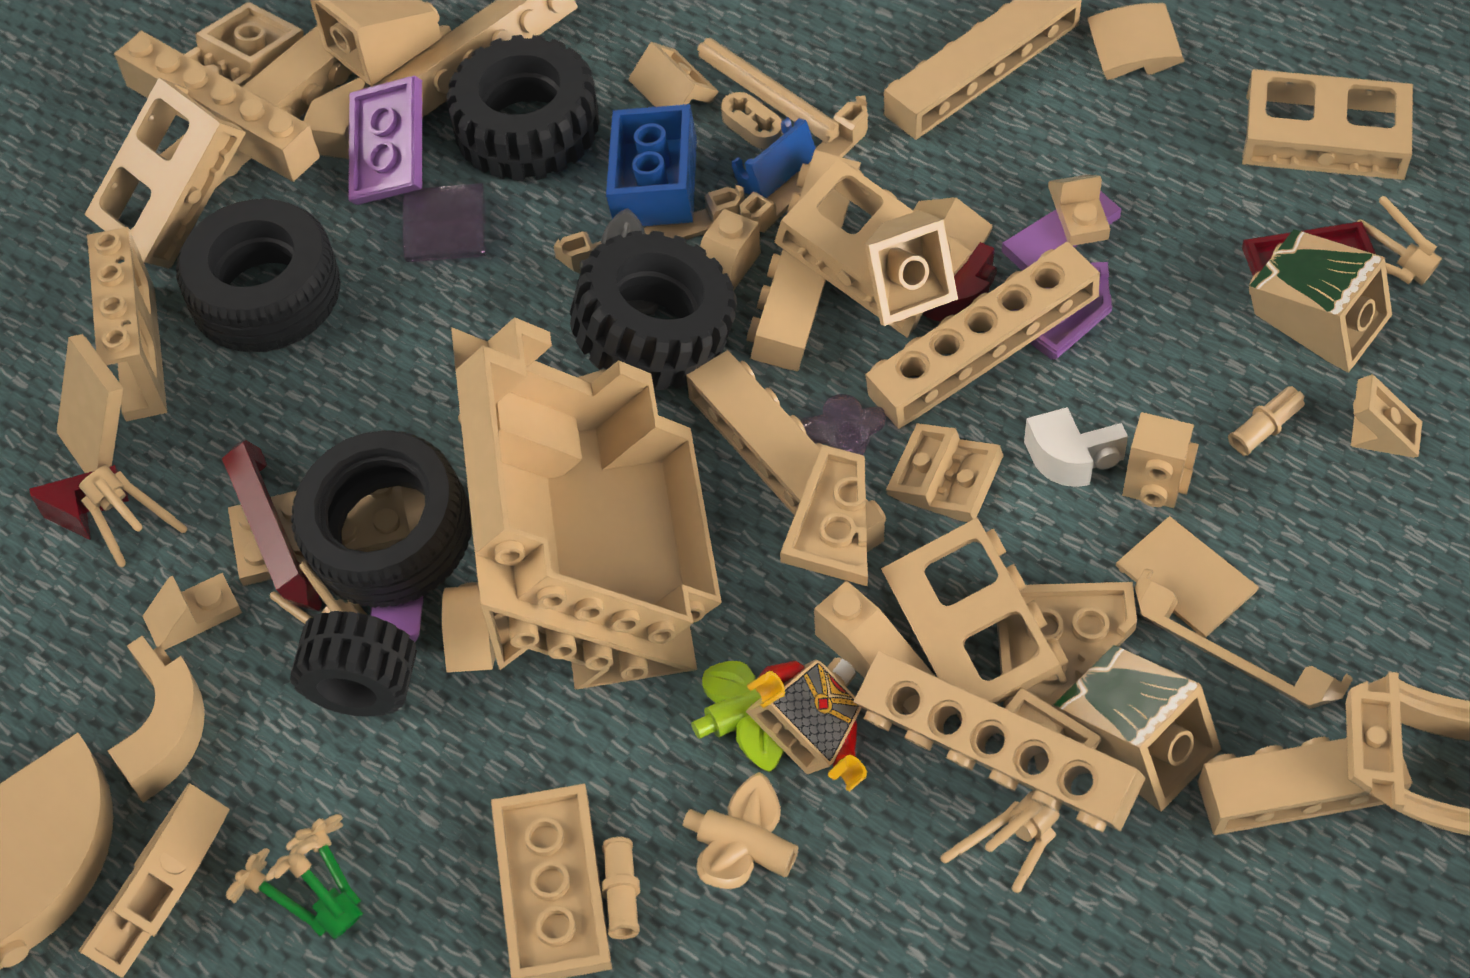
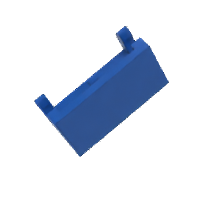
[732,117,816,198]

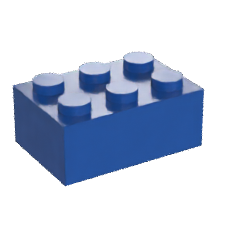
[606,104,697,226]

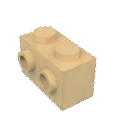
[1122,412,1199,508]

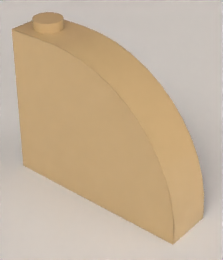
[0,733,113,970]

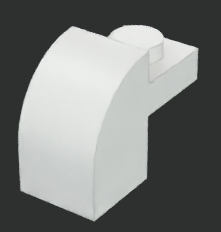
[1024,407,1128,487]

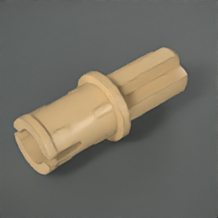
[1228,386,1305,456]

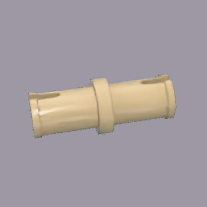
[601,837,640,940]

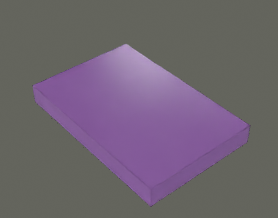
[348,75,422,205]

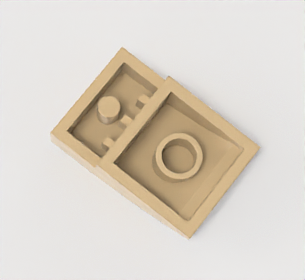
[184,2,303,87]

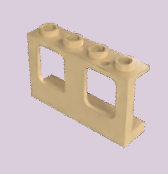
[1242,69,1413,180]
[84,78,246,269]
[774,158,971,337]
[87,227,167,421]
[881,517,1068,722]

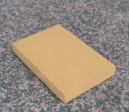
[57,334,123,473]

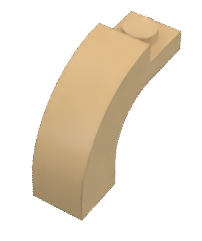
[108,636,205,802]

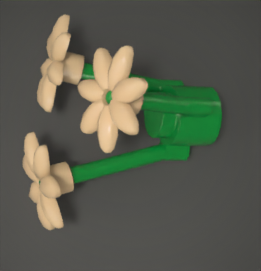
[226,814,364,940]

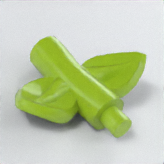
[691,661,784,772]

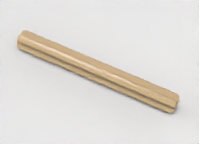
[697,38,840,143]

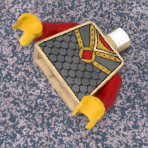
[746,658,867,792]

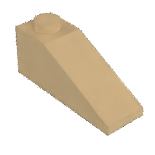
[814,581,936,715]

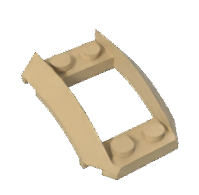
[1346,672,1470,836]

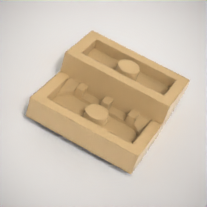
[1087,3,1185,80]
[886,423,1004,522]

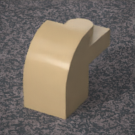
[442,582,496,672]

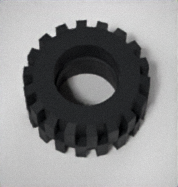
[290,611,417,716]

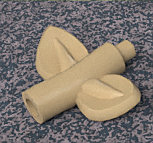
[683,772,798,889]

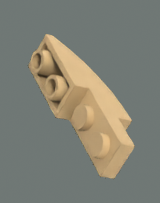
[78,783,230,978]

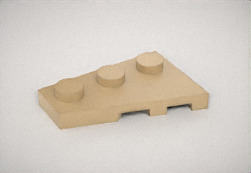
[780,445,868,586]

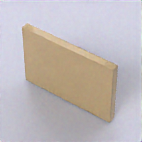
[1116,516,1259,638]

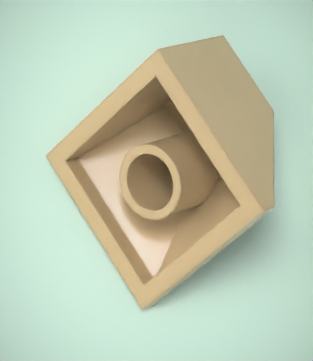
[865,210,958,326]

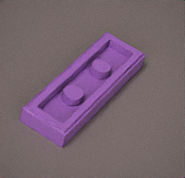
[1002,191,1121,271]

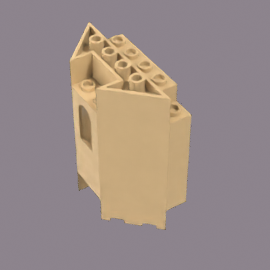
[451,317,722,690]

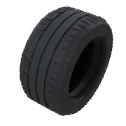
[291,430,472,608]

